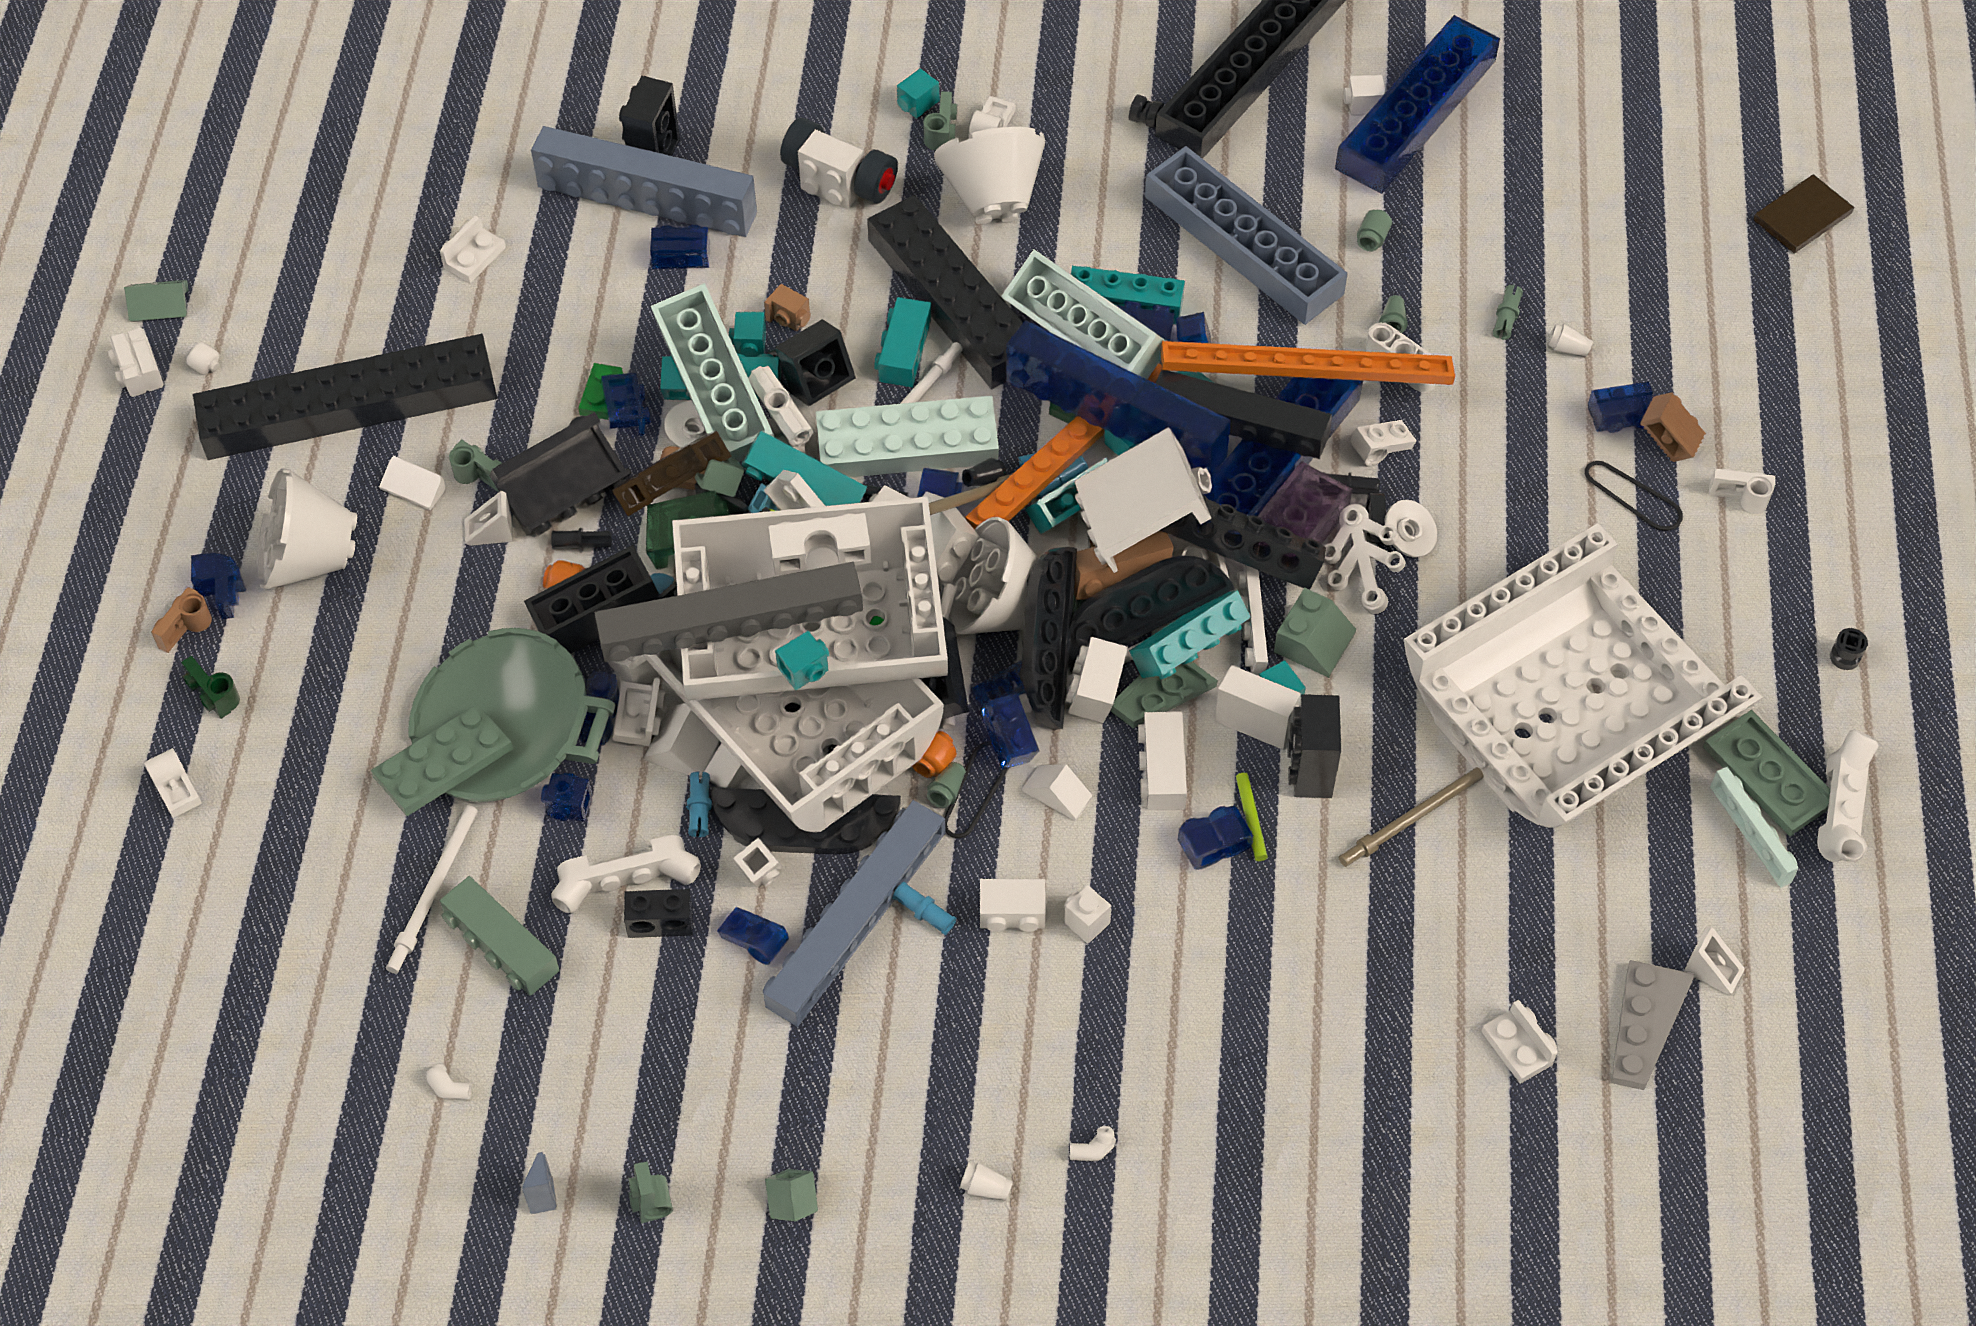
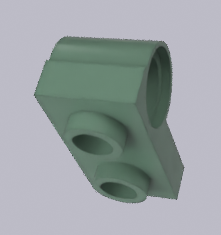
[923,92,957,150]
[449,439,502,492]
[628,1161,673,1223]

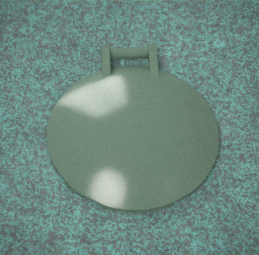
[408,628,616,802]

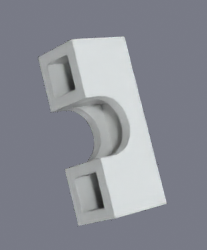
[768,513,871,576]

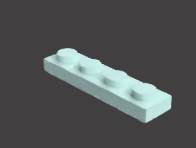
[1710,767,1798,888]

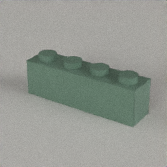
[440,875,560,996]

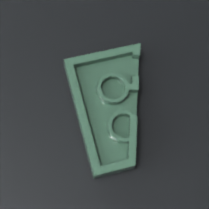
[1110,662,1218,728]

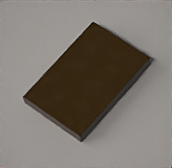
[1753,174,1854,254]

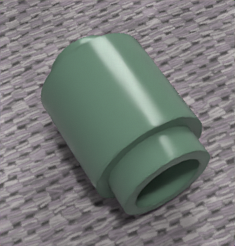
[1357,209,1392,252]

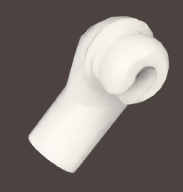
[426,1064,472,1099]
[1070,1126,1116,1161]

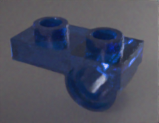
[717,907,789,965]

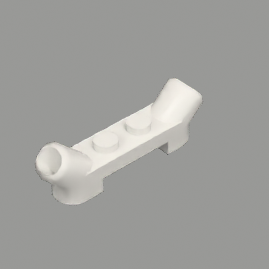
[1817,729,1878,862]
[551,835,701,913]

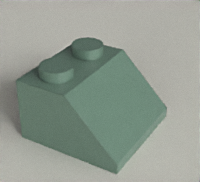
[1274,587,1356,678]

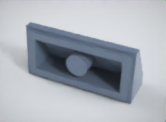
[522,1152,557,1214]

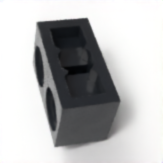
[624,889,693,938]

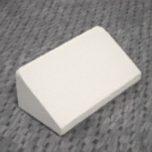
[379,456,446,511]

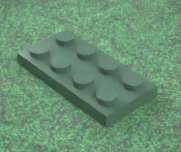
[371,704,513,816]
[1703,709,1830,836]

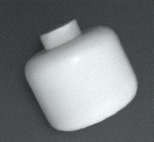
[186,342,219,375]

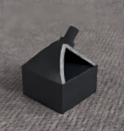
[768,319,856,406]

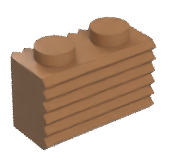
[1640,392,1706,462]

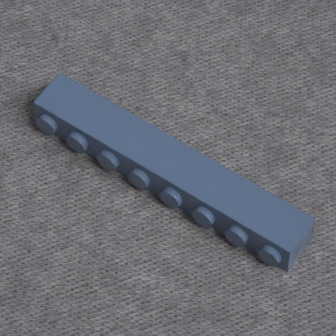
[763,800,945,1027]

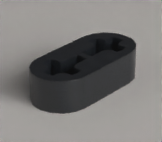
[1365,492,1386,544]

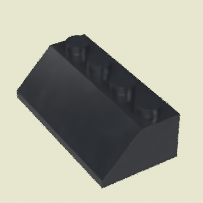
[524,545,660,654]

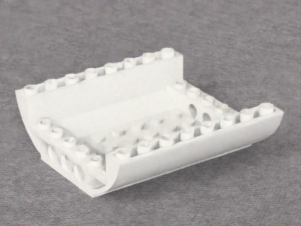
[1404,523,1763,827]

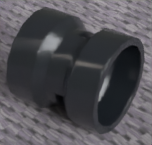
[1128,94,1164,129]
[1830,628,1868,670]

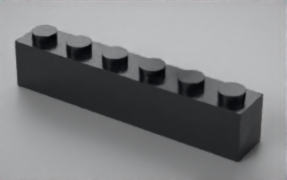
[1150,370,1332,459]

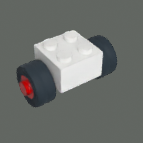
[780,117,898,209]

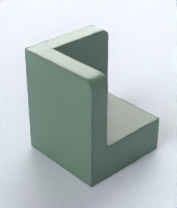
[695,458,744,497]
[765,1169,818,1221]

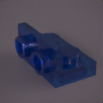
[601,373,650,436]

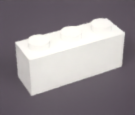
[1138,712,1187,810]

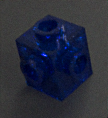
[541,773,593,822]

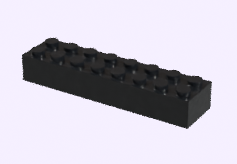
[867,195,1040,390]

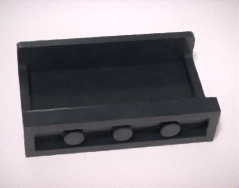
[489,412,632,536]

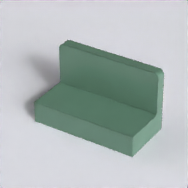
[124,280,189,321]

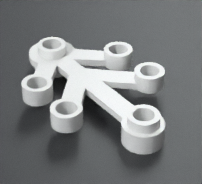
[1324,504,1406,614]

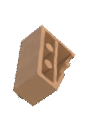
[1074,530,1174,600]

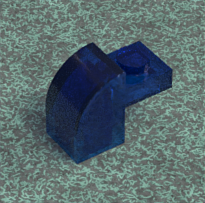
[191,553,247,619]

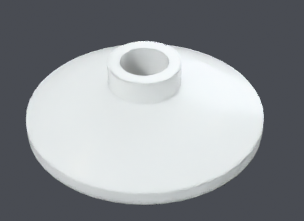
[664,401,707,448]
[1385,500,1437,558]

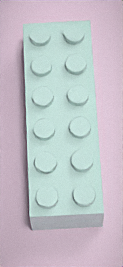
[1001,249,1166,393]
[651,283,774,463]
[816,396,999,477]

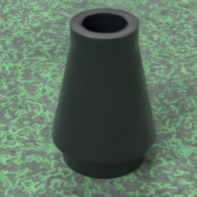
[962,458,1007,487]

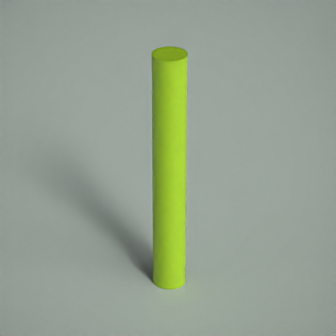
[1236,773,1268,861]

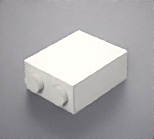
[923,492,980,585]
[1215,665,1301,749]

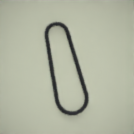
[1585,461,1683,531]
[944,740,1012,839]

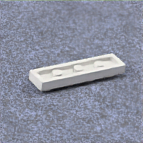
[1237,565,1268,676]

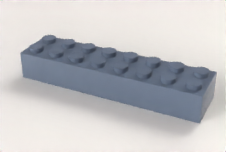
[531,126,757,237]
[1145,146,1348,325]

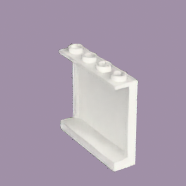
[1074,427,1211,573]

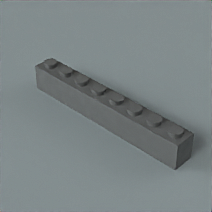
[595,561,863,662]

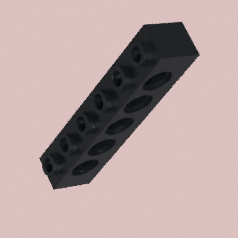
[1160,494,1326,590]

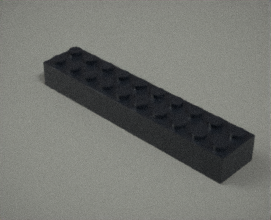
[1155,0,1346,159]
[192,333,498,460]

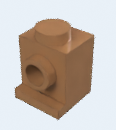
[764,284,811,331]

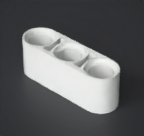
[1366,322,1436,392]

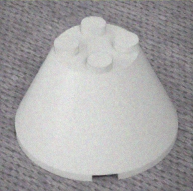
[934,127,1045,224]
[257,468,357,589]
[948,517,1039,634]

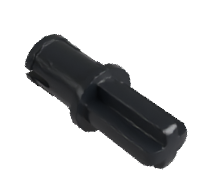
[1320,472,1380,496]
[551,528,612,552]

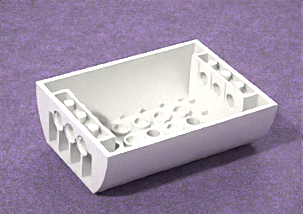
[673,497,948,701]
[643,622,944,832]

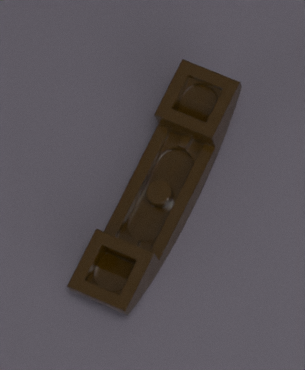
[612,430,732,516]

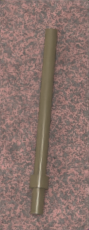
[929,474,1011,515]
[1339,767,1484,867]

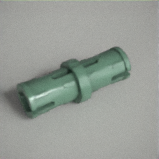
[1493,285,1523,340]

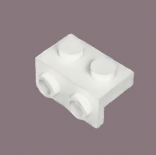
[612,678,665,746]

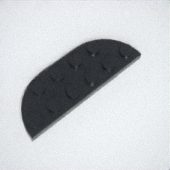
[1019,547,1077,730]
[1068,556,1235,672]
[711,787,901,855]

